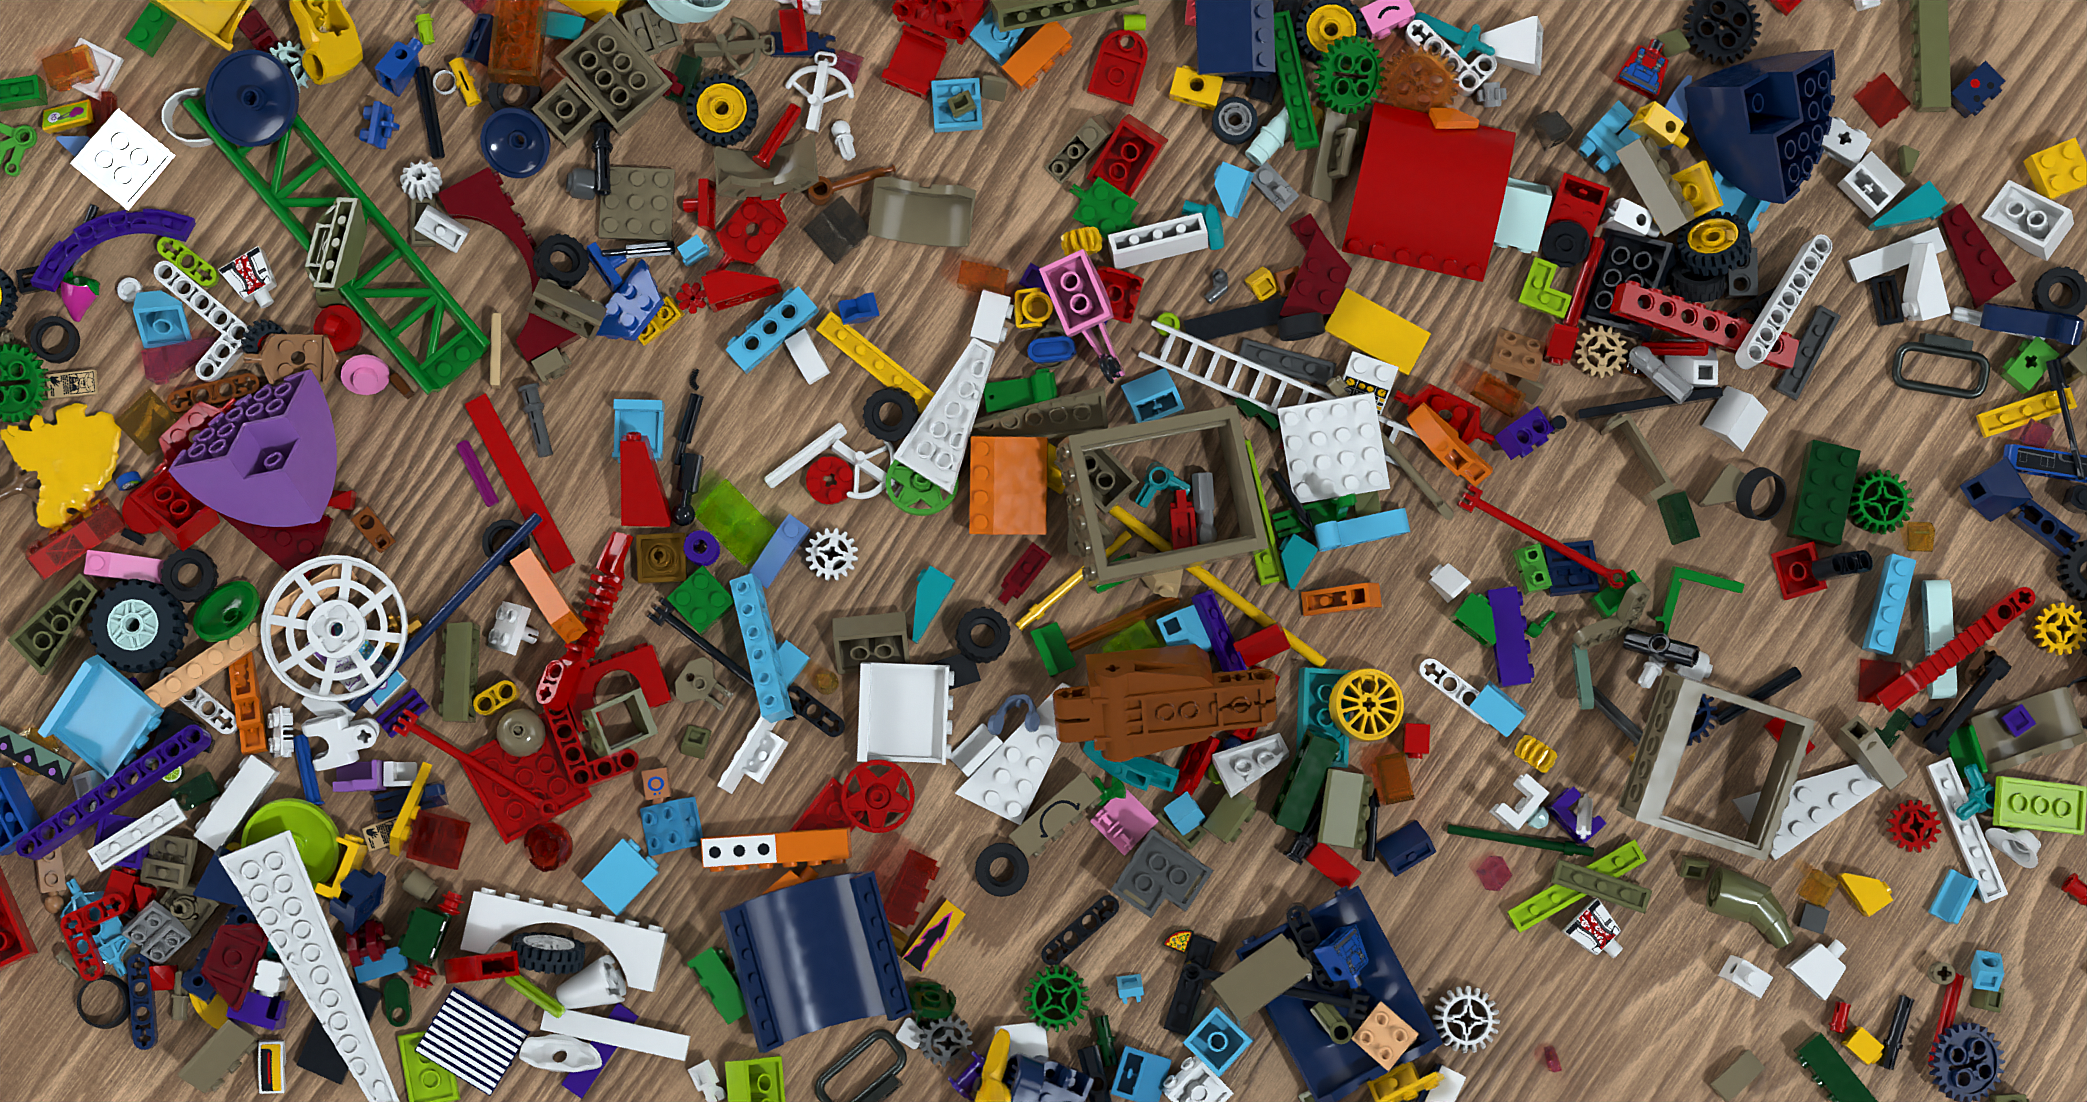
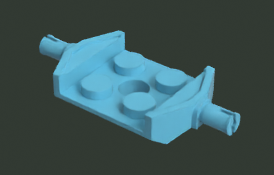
[60,878,133,978]

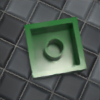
[667,565,735,636]

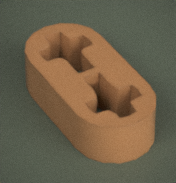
[1961,646,2001,687]

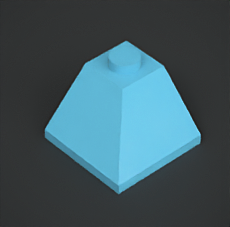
[133,290,193,349]

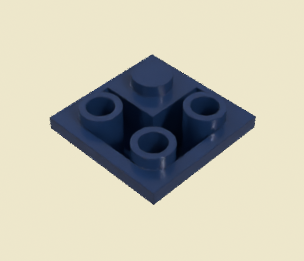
[1960,457,2033,522]

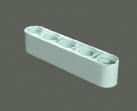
[1921,579,1957,699]

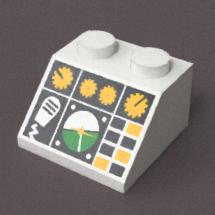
[1336,351,1399,415]

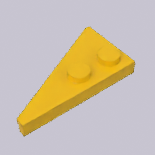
[390,762,433,857]

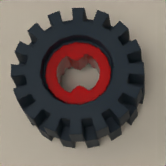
[241,319,287,364]

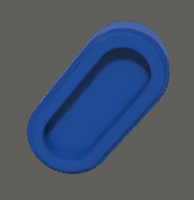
[1028,336,1077,364]

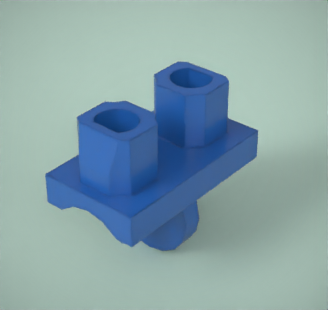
[359,101,400,150]

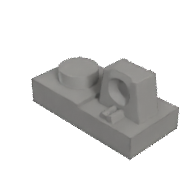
[1251,161,1299,213]

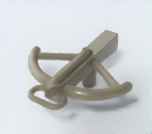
[694,17,775,79]

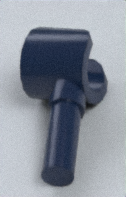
[1909,706,1944,729]

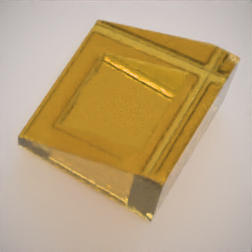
[1907,522,1935,552]

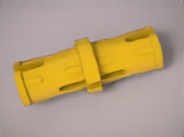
[449,57,482,107]

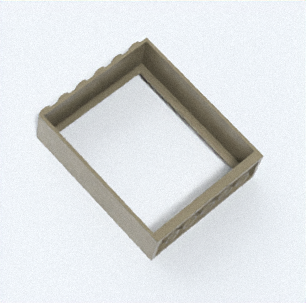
[1056,405,1268,587]

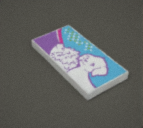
[305,623,408,714]

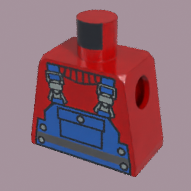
[1613,39,1669,101]

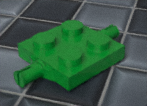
[1069,176,1139,240]

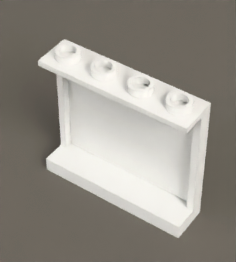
[857,662,954,765]

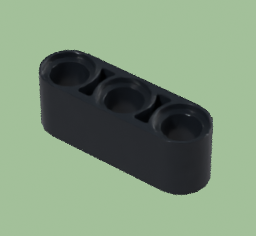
[1811,550,1873,581]

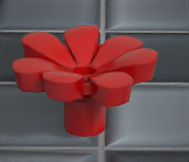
[676,282,707,314]

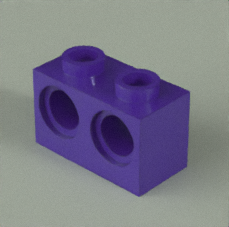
[1494,406,1554,460]

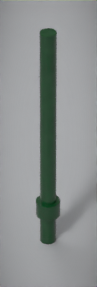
[1447,824,1594,857]

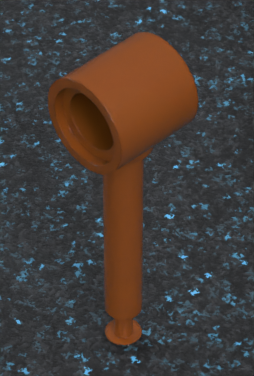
[808,164,896,206]

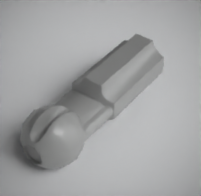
[1629,346,1694,404]
[1192,472,1218,545]

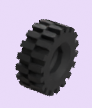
[2056,540,2087,601]

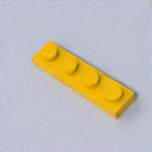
[1976,388,2077,438]

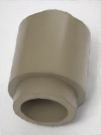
[401,868,439,903]

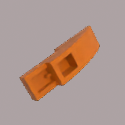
[1406,402,1493,487]

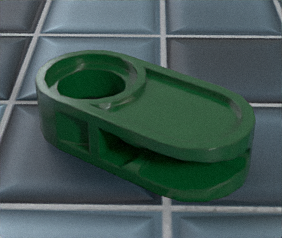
[384,978,412,1027]

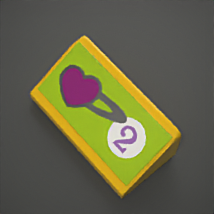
[42,99,94,134]

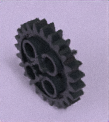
[1682,0,1762,65]

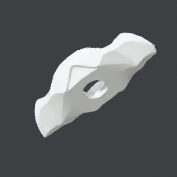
[519,1034,602,1072]

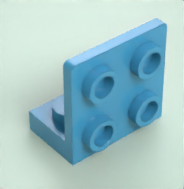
[640,797,703,856]

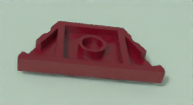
[1279,229,1352,317]
[200,923,269,1012]

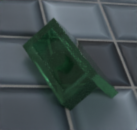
[665,54,706,107]

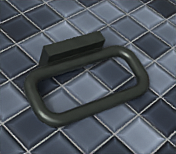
[1892,333,1990,399]
[815,1029,907,1102]

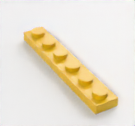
[816,311,935,414]

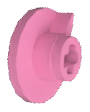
[341,354,390,395]

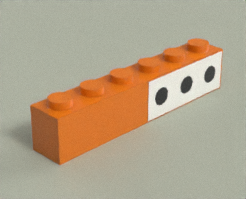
[701,827,852,872]

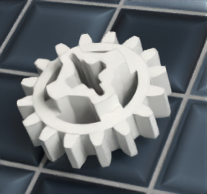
[806,528,858,581]

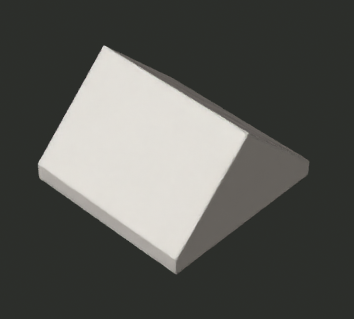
[1701,386,1768,452]

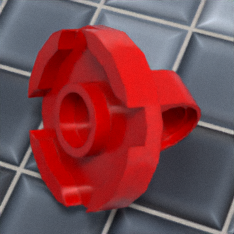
[313,305,363,354]

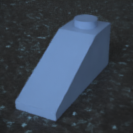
[748,514,811,589]

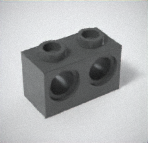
[1724,248,1758,300]

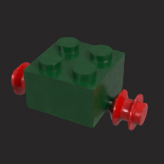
[398,891,465,989]

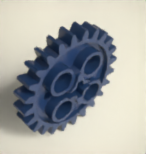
[1928,1022,2005,1102]

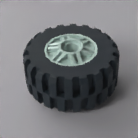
[87,579,188,674]

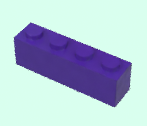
[1485,586,1534,688]

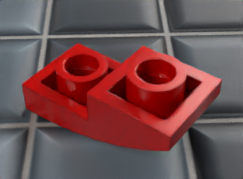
[1306,842,1362,889]

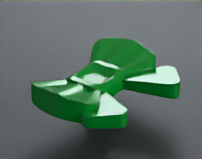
[1093,776,1126,806]

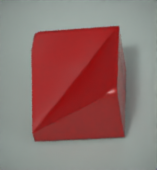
[327,490,357,511]
[133,884,157,911]

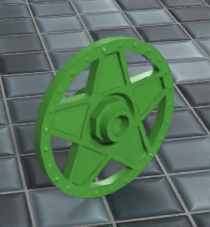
[886,460,959,516]

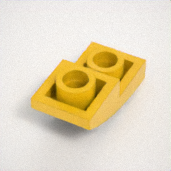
[638,296,685,346]

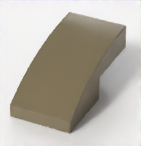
[1710,1049,1765,1102]

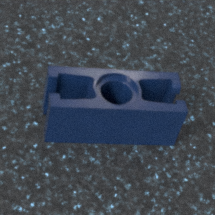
[2010,499,2080,557]

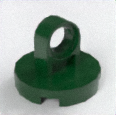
[908,981,956,1029]

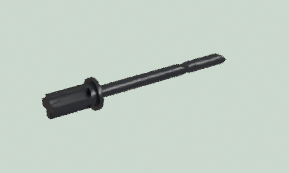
[2046,358,2085,480]

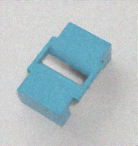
[677,235,710,267]

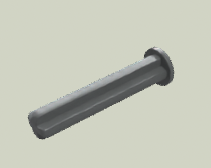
[1592,686,1643,747]

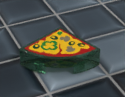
[1162,929,1194,954]

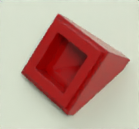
[149,965,178,991]

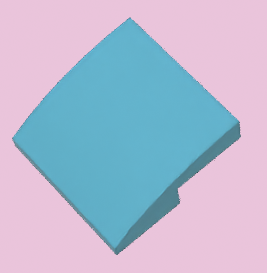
[931,78,983,133]

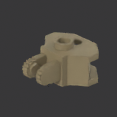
[675,657,733,711]

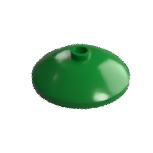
[193,581,260,642]

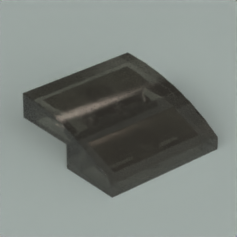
[804,196,869,265]

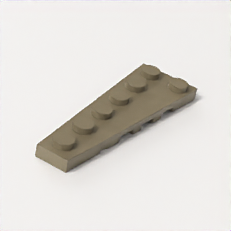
[966,386,1108,448]

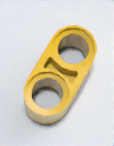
[473,680,520,716]

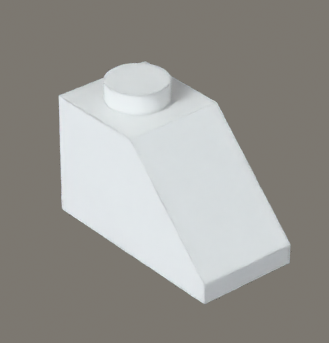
[1428,563,1471,603]

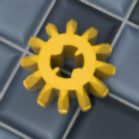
[1061,227,1102,256]
[1514,735,1558,773]

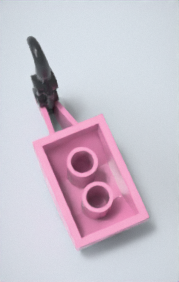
[1039,249,1125,384]

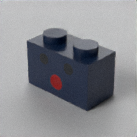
[1951,60,2005,119]

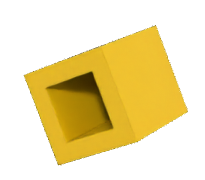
[1840,1026,1884,1065]

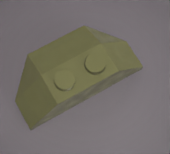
[305,197,367,290]

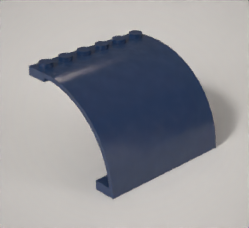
[720,871,913,1053]

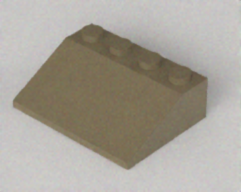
[555,12,672,136]

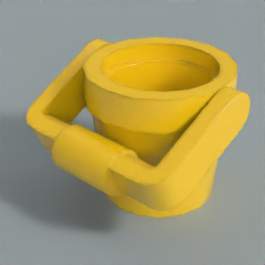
[1014,288,1053,329]

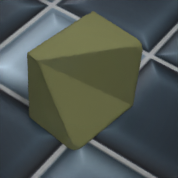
[1354,491,1382,518]

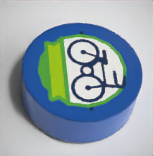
[116,471,142,491]

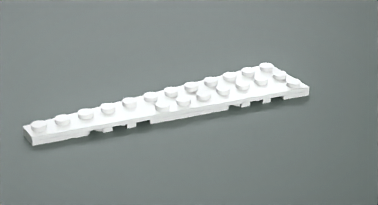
[218,830,400,1102]

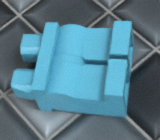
[1577,100,1642,175]

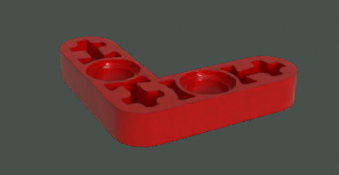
[60,893,130,981]

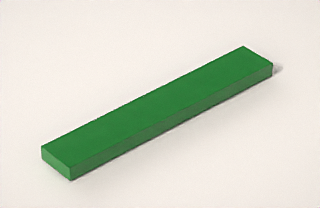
[1274,10,1320,151]

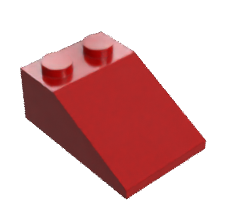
[1086,114,1169,198]
[701,269,783,313]
[130,471,220,552]

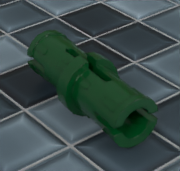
[1093,1015,1119,1067]

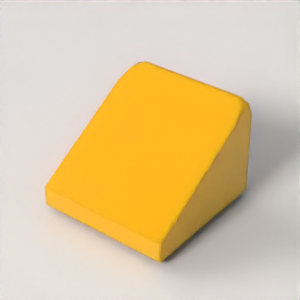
[1244,266,1279,303]

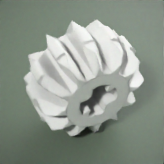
[400,160,442,202]

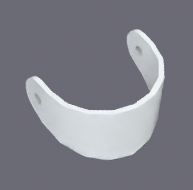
[162,88,215,147]

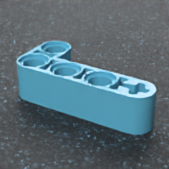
[1314,508,1411,552]

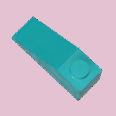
[1867,181,1947,231]
[912,565,956,644]

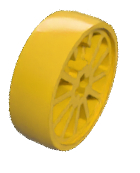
[1329,668,1404,742]

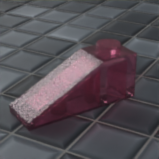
[141,336,218,385]

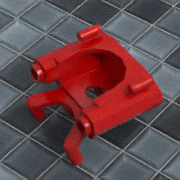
[892,0,990,45]

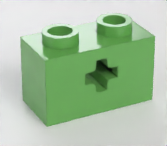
[2000,337,2060,394]

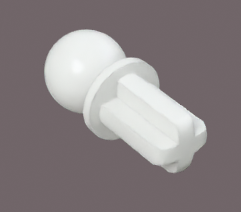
[831,120,856,161]
[1638,649,1667,689]

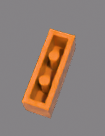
[1001,21,1073,92]

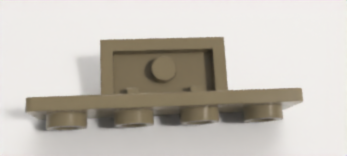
[1310,107,1357,202]

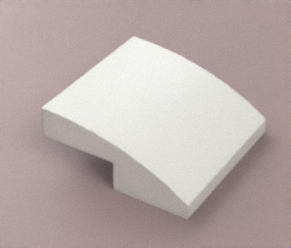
[994,1021,1049,1061]

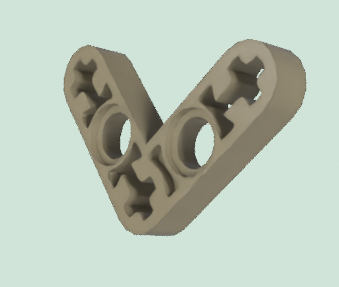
[1573,582,1651,650]

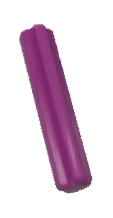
[456,440,499,507]

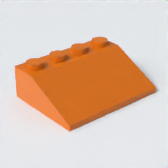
[969,435,1048,535]

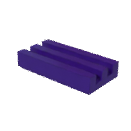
[376,688,430,738]

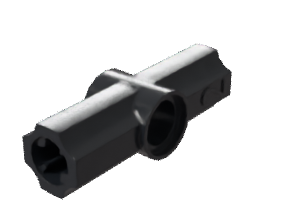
[1623,628,1700,668]
[1077,1045,1112,1102]

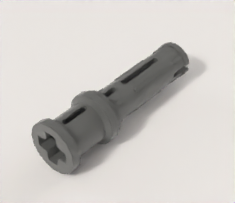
[518,383,554,458]

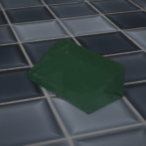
[1657,491,1701,545]

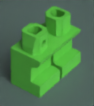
[1512,543,1552,595]

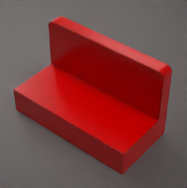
[778,0,808,53]
[1233,621,1291,667]

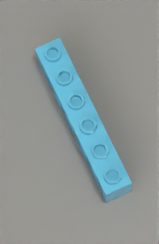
[730,573,794,723]

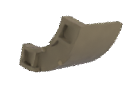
[714,134,819,201]
[868,177,976,247]
[1969,686,2087,775]

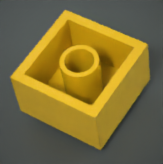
[2023,137,2087,201]

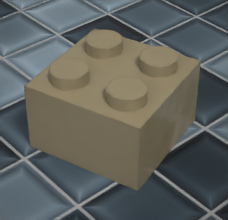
[532,76,603,149]

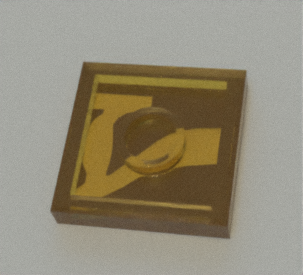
[114,389,180,457]

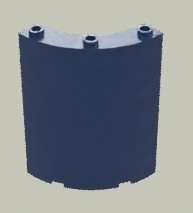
[1235,885,1443,1102]

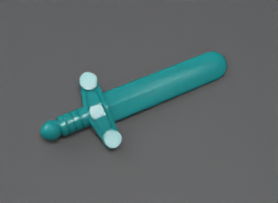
[1414,12,1495,59]

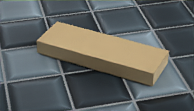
[490,313,503,389]

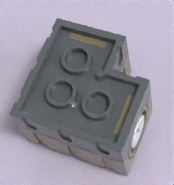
[1110,829,1214,918]

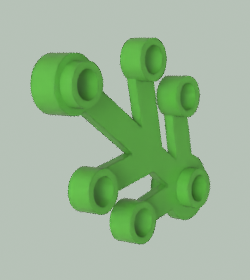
[0,122,38,177]

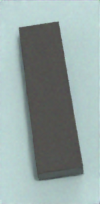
[1774,305,1841,401]
[1239,338,1337,387]

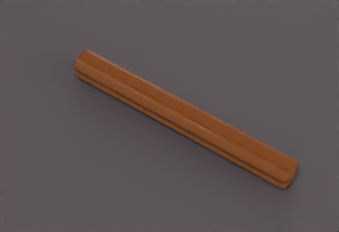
[1067,596,1180,652]

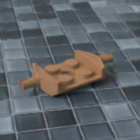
[243,334,354,385]

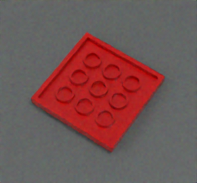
[460,712,593,845]

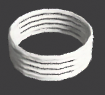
[433,70,457,95]

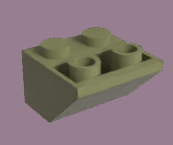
[1202,792,1257,844]

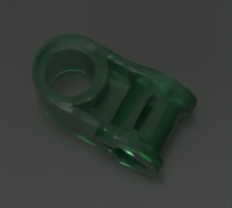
[170,771,221,811]

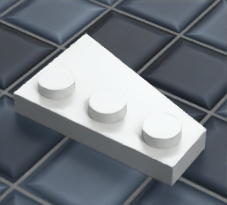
[1212,733,1289,798]

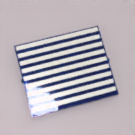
[414,987,530,1096]

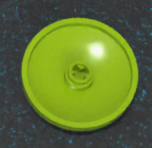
[241,798,341,890]

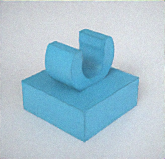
[1116,974,1144,1004]

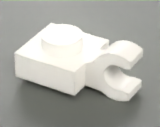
[688,1059,726,1102]

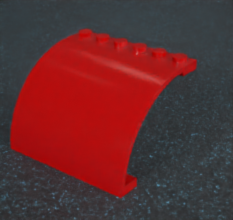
[1342,102,1516,282]

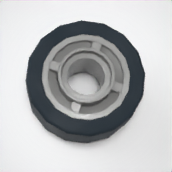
[1212,97,1258,145]

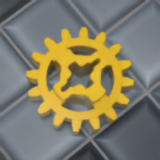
[2032,602,2087,656]

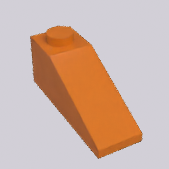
[1301,582,1382,616]

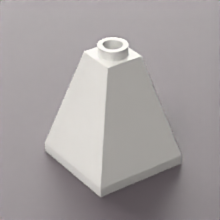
[1476,16,1543,75]

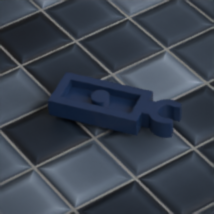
[770,32,836,58]

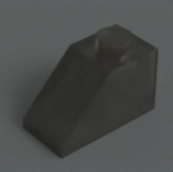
[1532,110,1573,151]

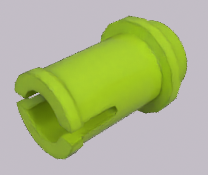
[414,14,436,45]

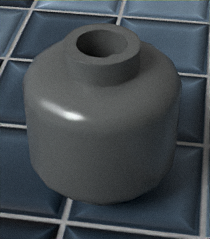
[566,168,596,200]

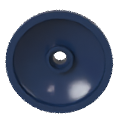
[480,107,551,179]

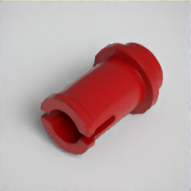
[1828,1001,1851,1034]

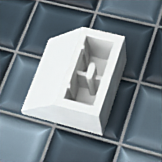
[1837,151,1906,218]

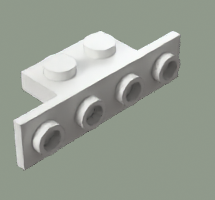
[717,714,788,794]

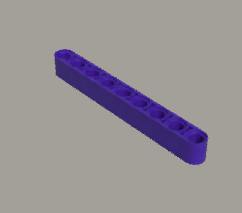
[16,725,212,860]

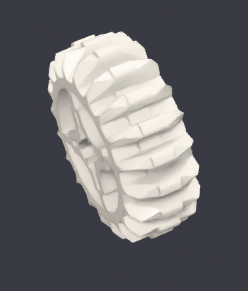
[1433,986,1500,1053]

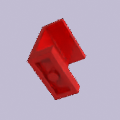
[881,25,948,100]

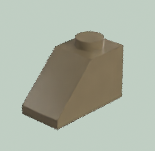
[1697,463,1746,508]

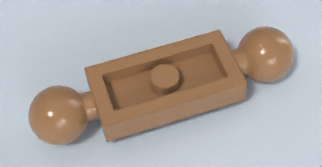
[36,822,66,914]

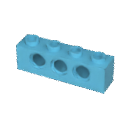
[725,286,819,375]

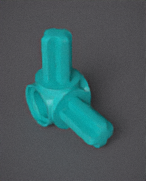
[1135,462,1191,508]
[1955,764,1995,821]

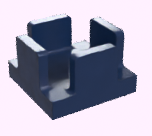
[329,868,386,935]

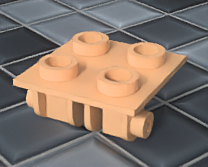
[1351,1001,1418,1071]

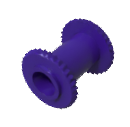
[683,530,720,567]
[948,1051,986,1102]

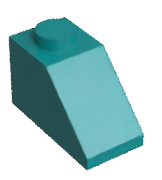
[1279,534,1319,592]

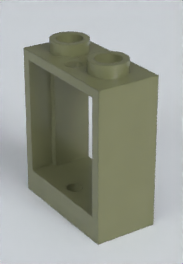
[581,688,659,757]

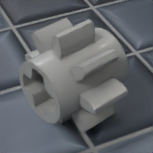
[1477,82,1507,108]

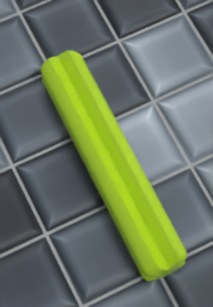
[504,975,565,1018]

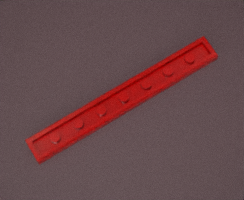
[464,393,576,574]

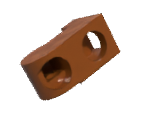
[351,506,396,554]

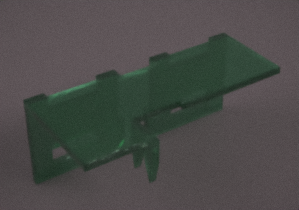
[1874,708,1914,749]

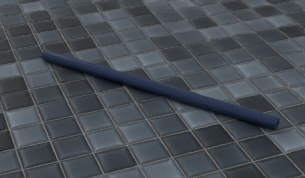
[346,512,543,713]

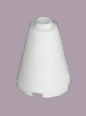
[554,955,626,1010]

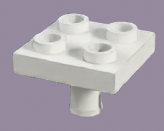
[487,601,539,655]

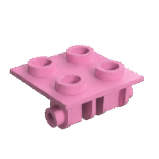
[1090,788,1158,856]

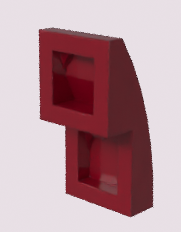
[238,8,282,54]

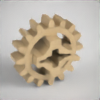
[1574,326,1628,379]

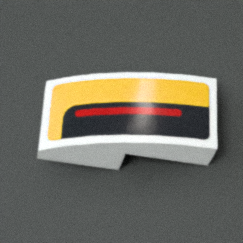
[258,1040,286,1094]

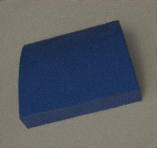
[1544,540,1599,597]

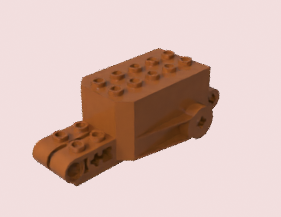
[1053,644,1277,762]

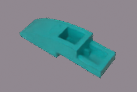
[1083,740,1180,792]

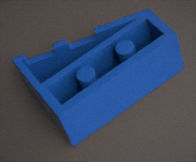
[0,767,42,856]

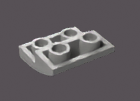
[121,900,191,965]

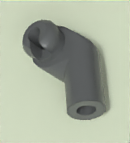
[1204,268,1228,305]

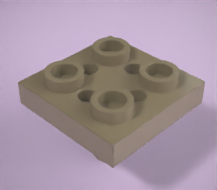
[159,880,221,944]

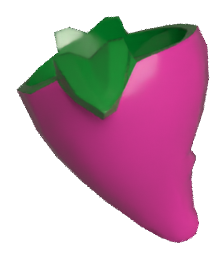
[60,271,100,322]

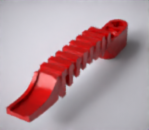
[536,531,634,711]
[1876,587,2036,713]

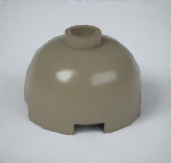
[496,708,546,757]

